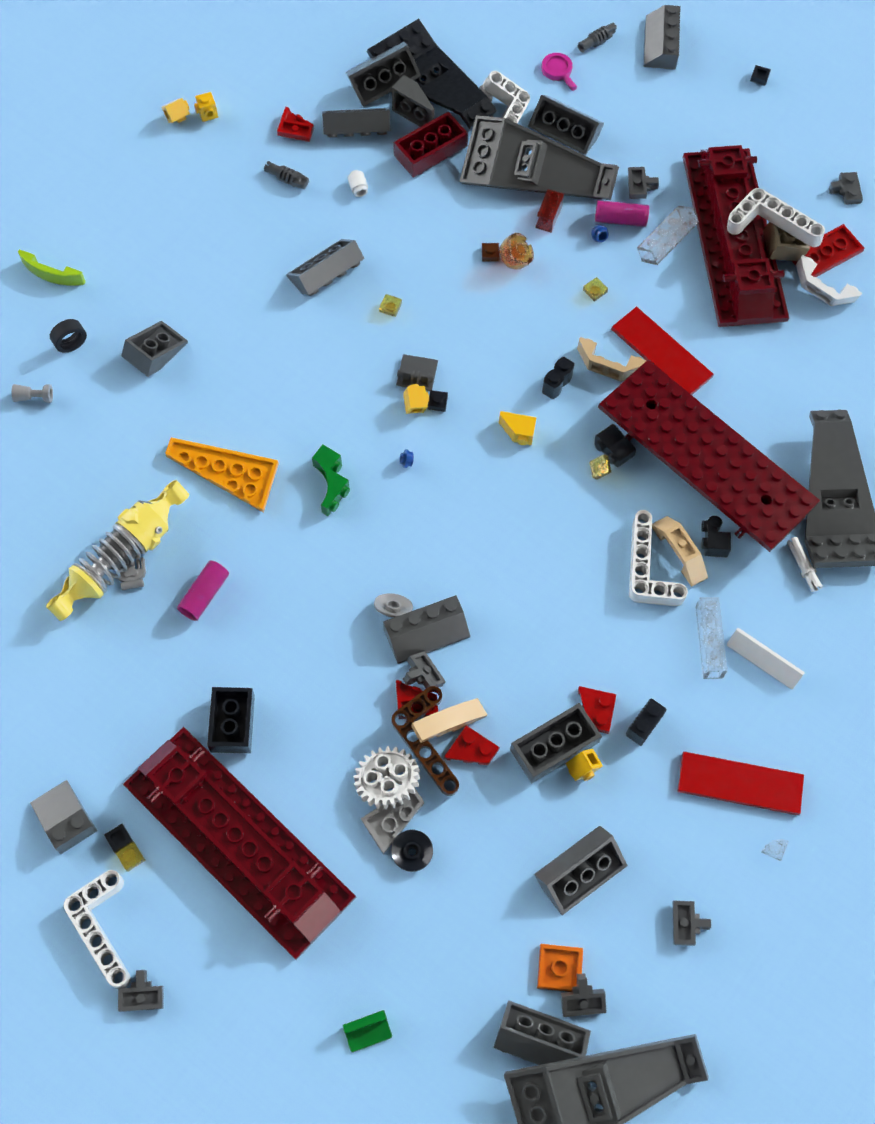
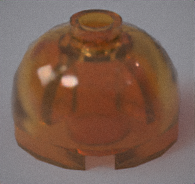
[499,233,534,270]

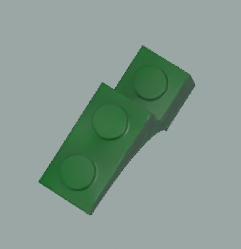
[312,444,350,516]

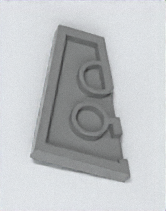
[361,787,424,855]

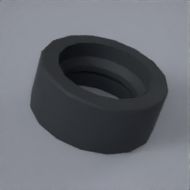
[50,319,87,353]

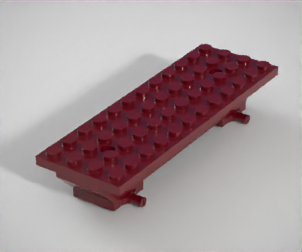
[682,145,789,327]
[598,360,820,552]
[123,727,356,960]

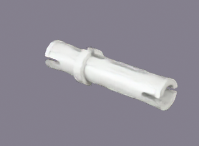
[787,537,823,592]

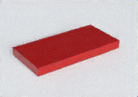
[792,224,865,277]

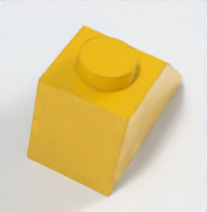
[499,411,537,445]

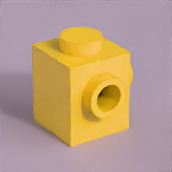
[194,92,218,122]
[161,98,190,123]
[403,384,429,414]
[565,749,603,781]

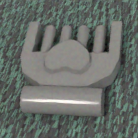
[116,557,146,590]

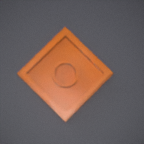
[537,944,583,992]

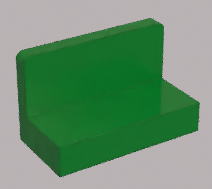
[342,1010,392,1052]

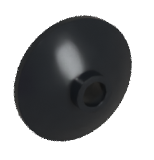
[391,830,433,872]

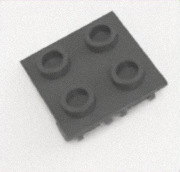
[396,354,438,391]

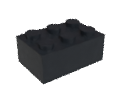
[207,687,255,753]

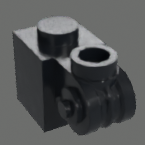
[701,516,731,558]

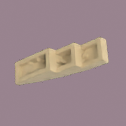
[411,698,487,743]

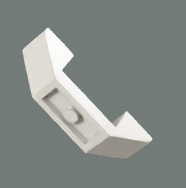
[796,255,862,306]

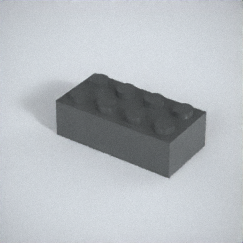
[510,703,602,784]

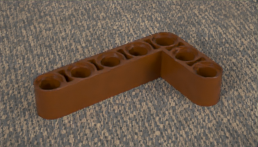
[392,686,459,796]

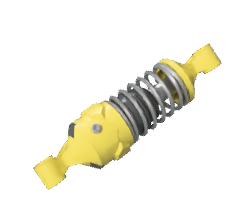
[46,480,189,621]

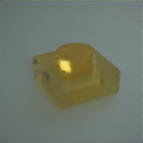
[583,277,608,301]
[379,294,402,317]
[589,454,611,480]
[116,842,145,872]

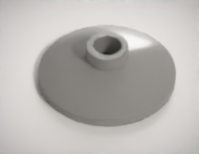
[374,593,413,617]

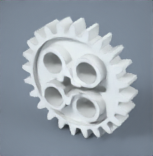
[354,746,421,810]

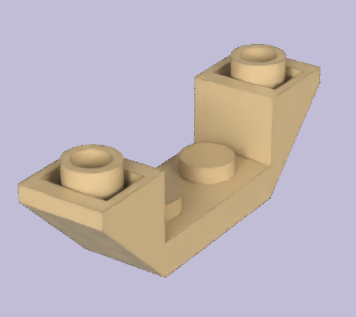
[577,337,646,381]
[652,516,708,587]

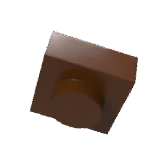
[482,243,500,262]

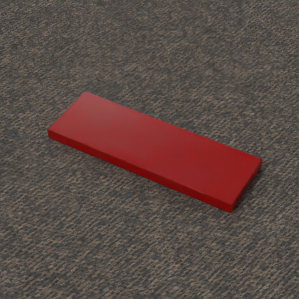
[611,306,714,395]
[677,751,804,815]

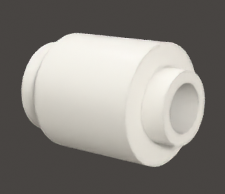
[347,170,368,197]

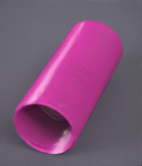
[595,200,649,227]
[177,560,229,621]

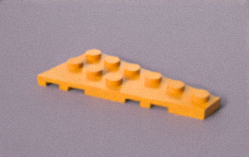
[165,437,279,513]

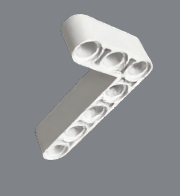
[483,71,530,124]
[727,188,825,247]
[629,510,688,606]
[64,870,131,989]

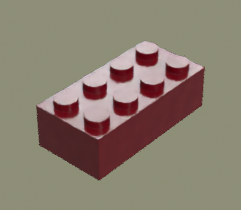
[394,111,468,177]

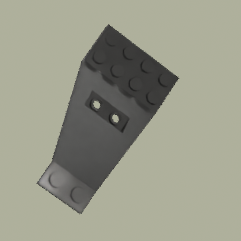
[459,115,619,200]
[804,409,875,568]
[504,1034,709,1124]

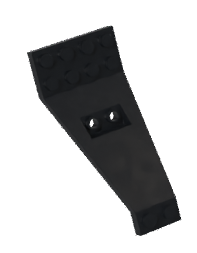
[367,18,497,129]

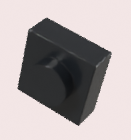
[750,65,771,86]
[428,390,448,412]
[104,824,134,854]

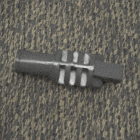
[577,23,617,52]
[264,161,309,189]

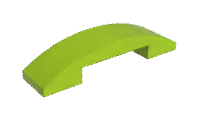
[18,249,86,286]

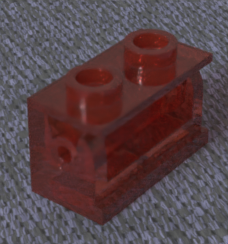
[535,189,564,233]

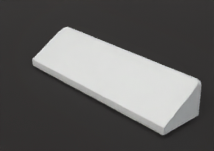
[727,628,804,689]

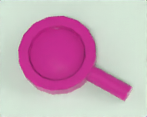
[542,53,577,91]

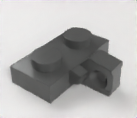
[628,167,659,199]
[829,172,863,204]
[403,651,446,689]
[672,901,711,946]
[118,970,164,1012]
[561,973,606,1017]

